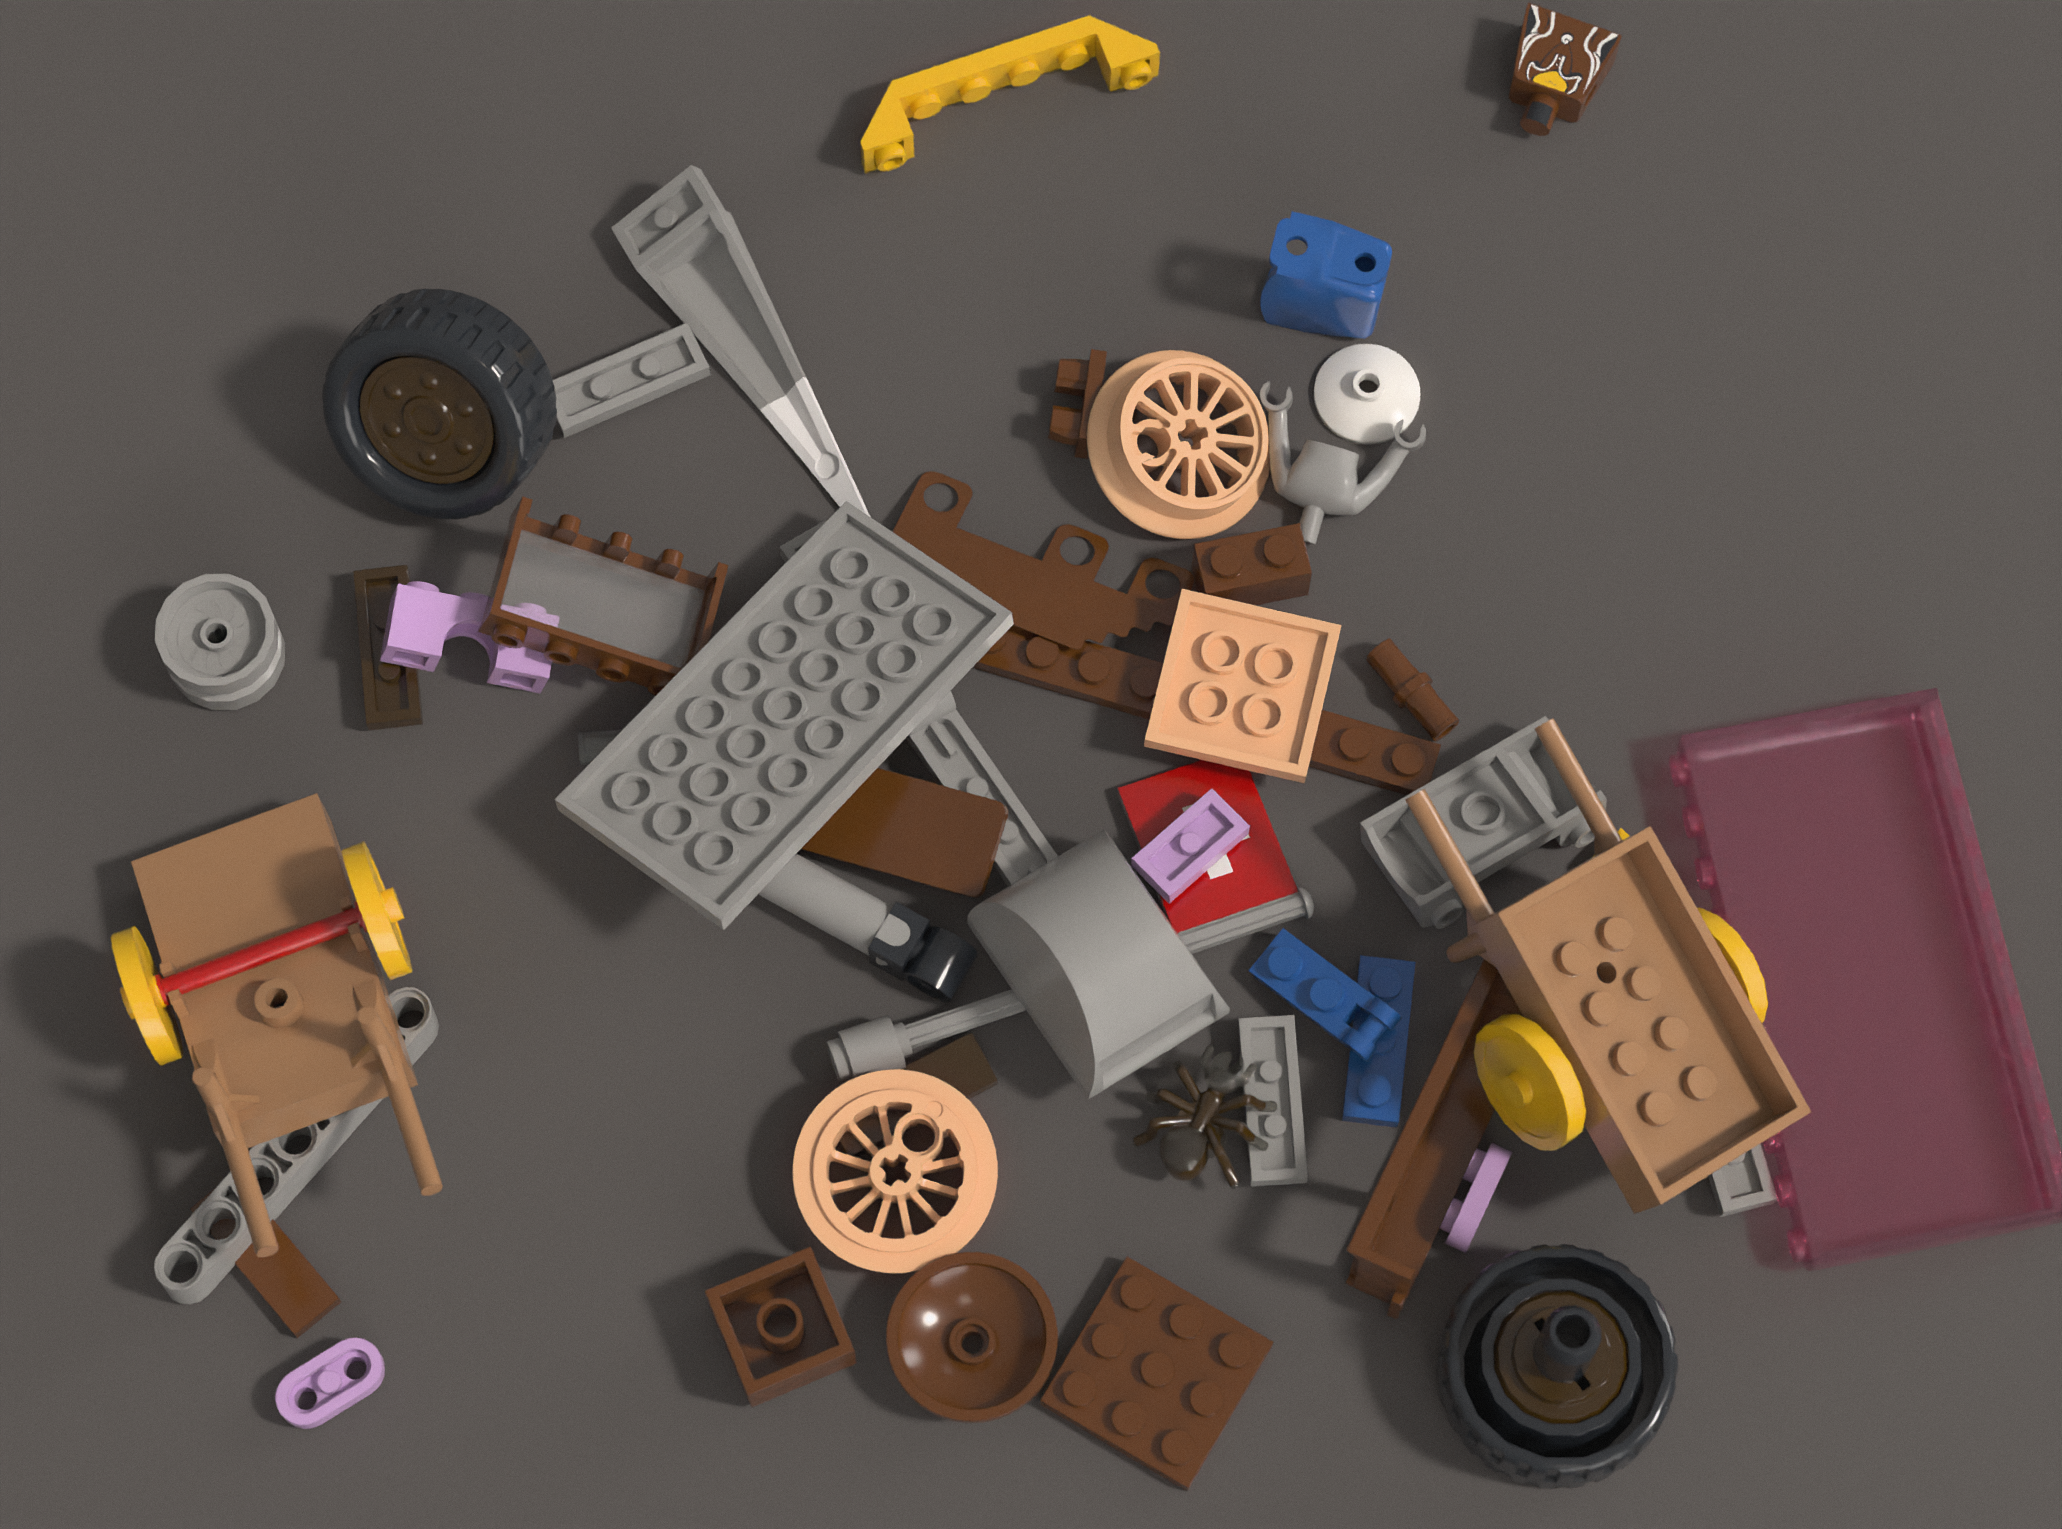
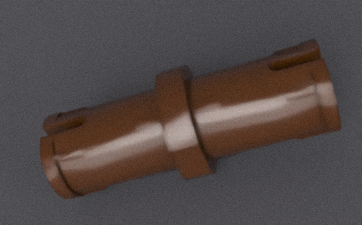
[1366,638,1459,742]

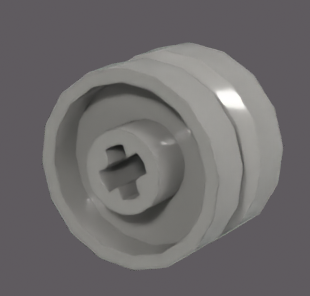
[155,574,285,710]

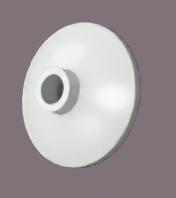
[1314,344,1420,445]

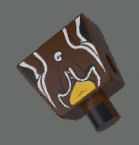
[1508,3,1622,136]

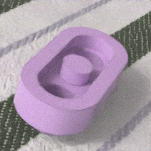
[1440,1143,1512,1253]
[276,1338,385,1429]

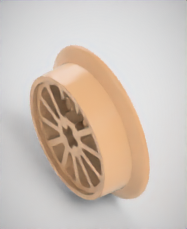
[1087,350,1270,539]
[793,1069,998,1273]

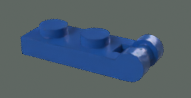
[1249,928,1402,1062]

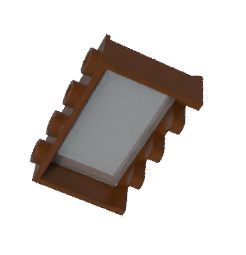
[478,496,729,696]

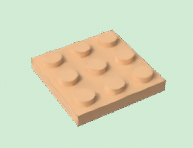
[1144,589,1342,784]

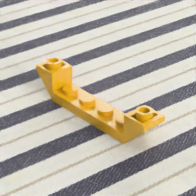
[860,16,1160,173]

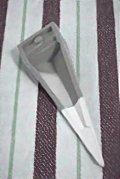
[611,165,870,517]

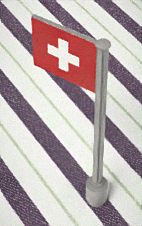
[826,760,1314,1084]

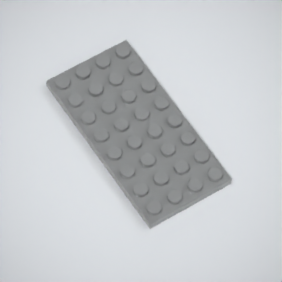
[555,501,1013,930]

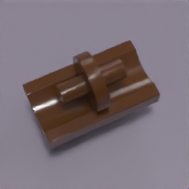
[1048,349,1138,459]

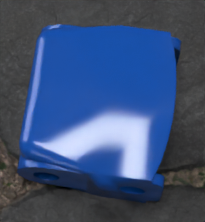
[1260,211,1392,339]

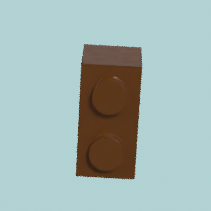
[1192,523,1312,606]

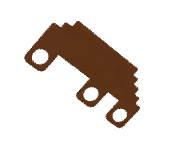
[893,471,1194,650]

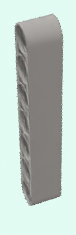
[154,987,439,1304]

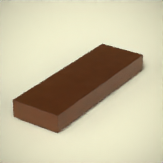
[190,1189,341,1338]

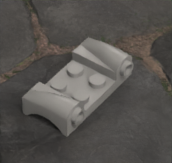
[1360,716,1607,929]

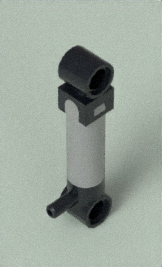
[758,854,978,1003]

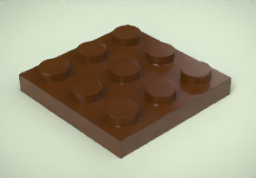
[1040,1256,1274,1491]

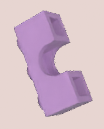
[380,581,559,693]

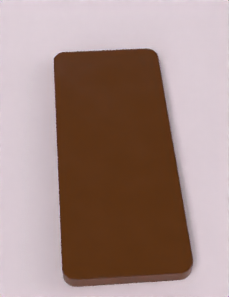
[800,768,1008,898]

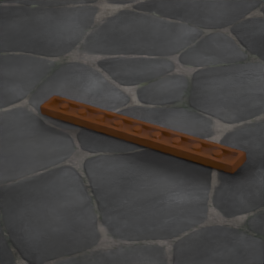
[972,625,1441,795]

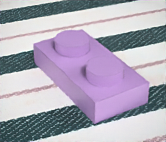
[1131,788,1250,903]

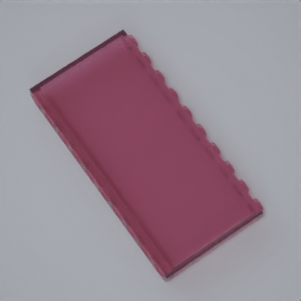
[1669,688,2062,1272]

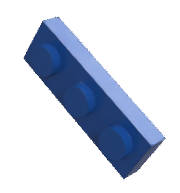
[1342,955,1416,1128]

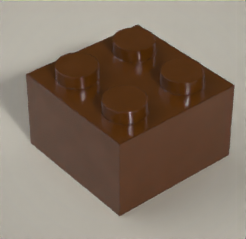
[705,1247,856,1408]

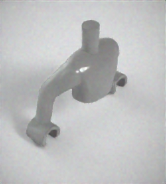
[1260,381,1426,545]

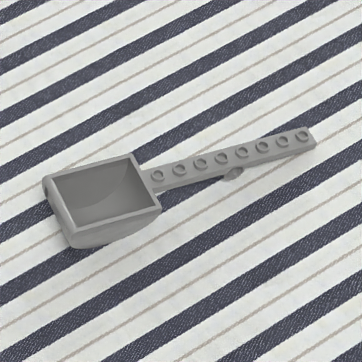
[780,520,1230,1100]

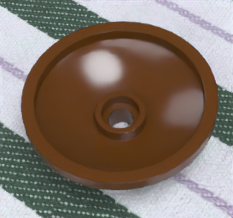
[886,1252,1058,1423]

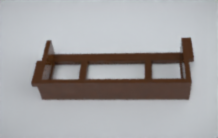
[1345,959,1524,1320]

